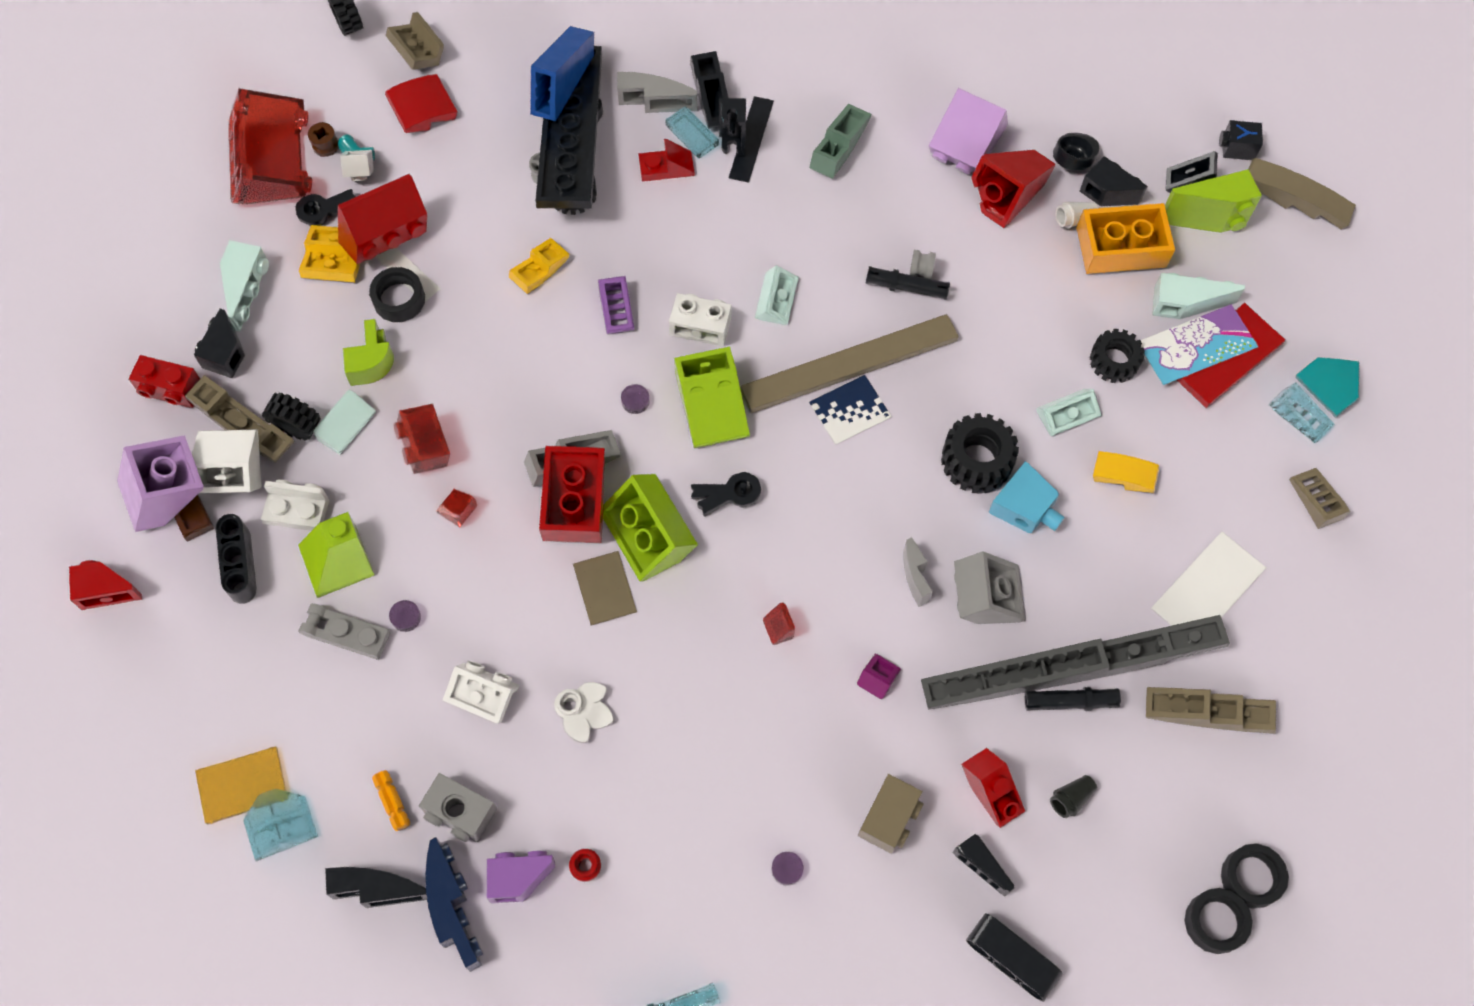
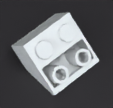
[192,429,262,493]

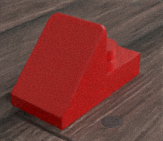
[638,139,695,182]

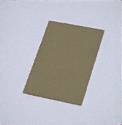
[573,551,637,626]

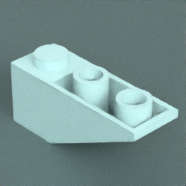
[220,240,269,331]
[1152,273,1245,319]

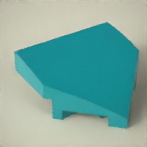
[1295,357,1359,418]

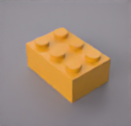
[1076,203,1175,274]

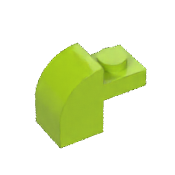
[343,319,394,386]

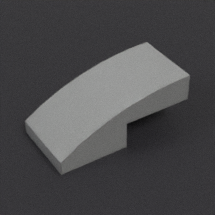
[903,537,933,607]

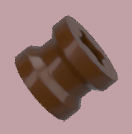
[308,122,339,157]

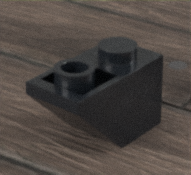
[1079,156,1148,206]
[194,308,245,378]

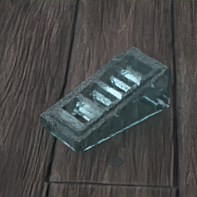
[1268,382,1334,443]

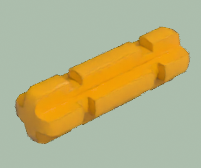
[372,770,410,831]

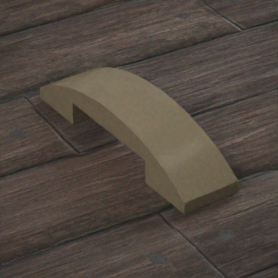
[185,375,295,463]

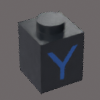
[1219,120,1263,160]

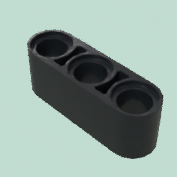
[215,514,257,604]
[966,913,1063,1002]

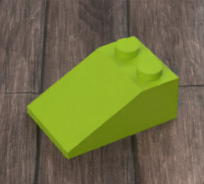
[1165,169,1262,233]

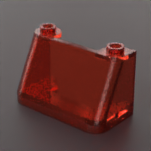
[228,88,312,205]

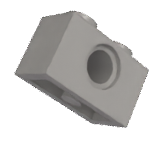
[419,773,497,842]

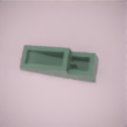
[809,103,872,179]

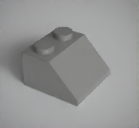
[954,551,1025,624]

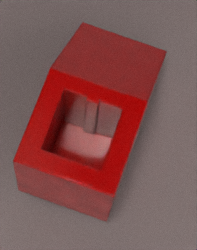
[961,748,1025,828]

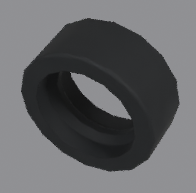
[369,267,425,322]
[1221,843,1289,909]
[1184,888,1253,954]

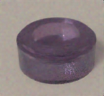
[621,384,650,414]
[389,600,421,632]
[771,852,804,886]

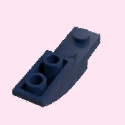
[425,837,483,972]

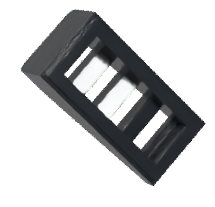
[952,834,1014,897]

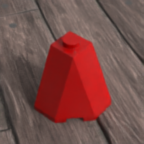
[971,150,1056,228]

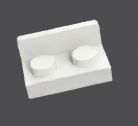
[261,479,329,531]
[442,661,519,724]

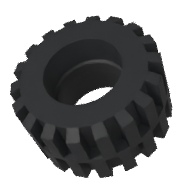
[941,413,1019,494]

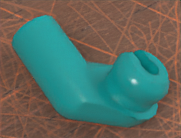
[338,134,375,161]

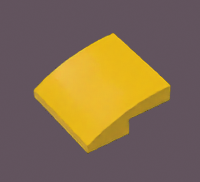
[299,225,360,283]

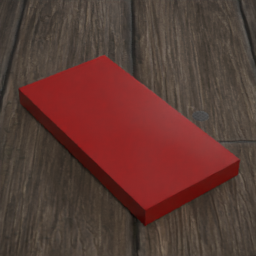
[1177,303,1286,408]

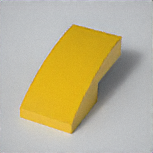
[509,238,569,294]
[1093,451,1160,493]

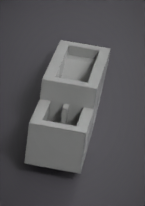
[617,72,697,113]
[524,430,621,487]

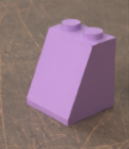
[929,88,1008,174]
[117,435,204,532]

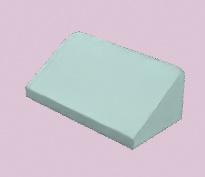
[755,265,799,325]
[1036,389,1102,436]
[313,390,376,455]

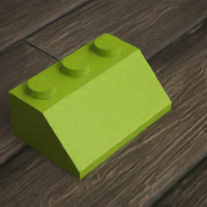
[603,474,698,582]

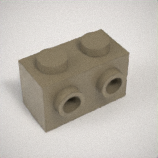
[858,774,924,854]

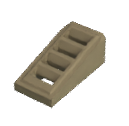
[1289,468,1351,529]

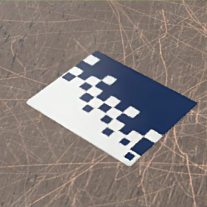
[809,375,892,444]

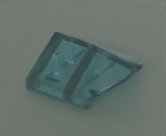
[243,789,318,861]

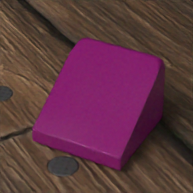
[857,653,901,699]

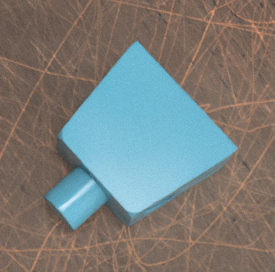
[989,461,1065,533]

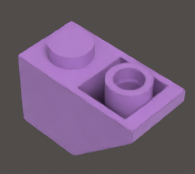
[487,851,555,903]

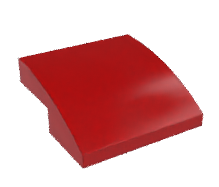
[385,74,457,133]

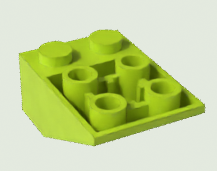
[674,346,750,448]

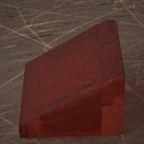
[436,489,478,528]
[763,602,795,645]

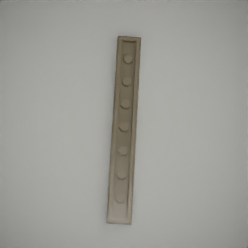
[740,314,959,414]

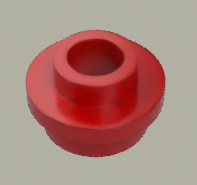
[569,849,601,882]

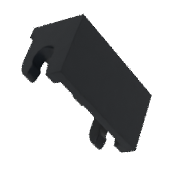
[719,98,746,157]

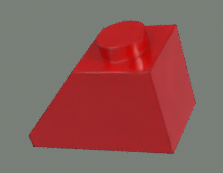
[69,560,142,610]

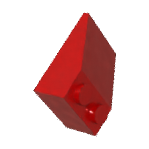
[539,446,605,543]

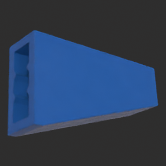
[530,26,594,121]

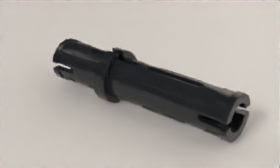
[865,266,950,300]
[1024,687,1121,712]

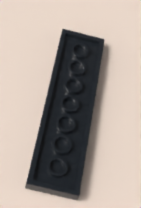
[535,46,602,209]

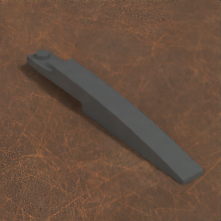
[921,615,1230,710]

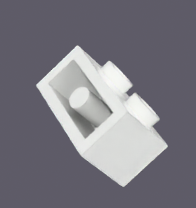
[669,293,731,347]

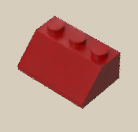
[338,174,427,264]

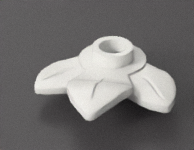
[554,682,614,743]

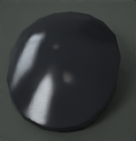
[1053,133,1099,171]

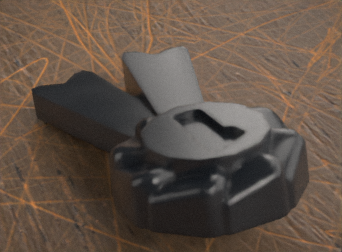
[295,189,356,226]
[691,472,761,517]

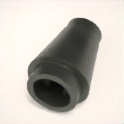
[1050,775,1097,818]

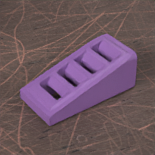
[598,276,634,334]

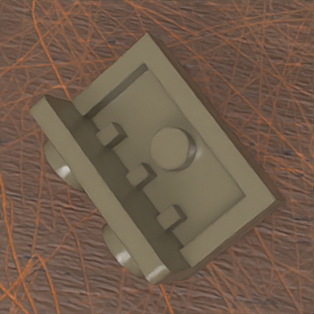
[385,12,444,70]

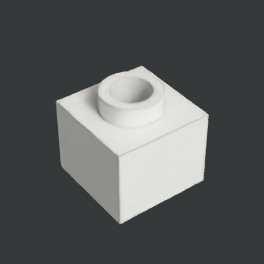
[340,150,374,181]

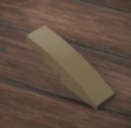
[1248,158,1356,229]
[1146,687,1276,734]

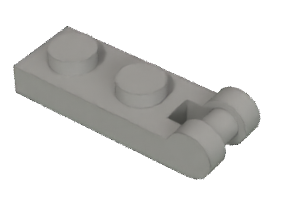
[298,603,390,660]

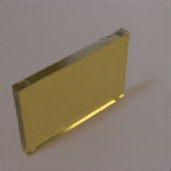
[195,746,288,825]

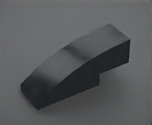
[690,51,728,129]
[325,867,427,908]

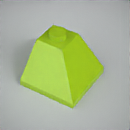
[298,512,375,598]

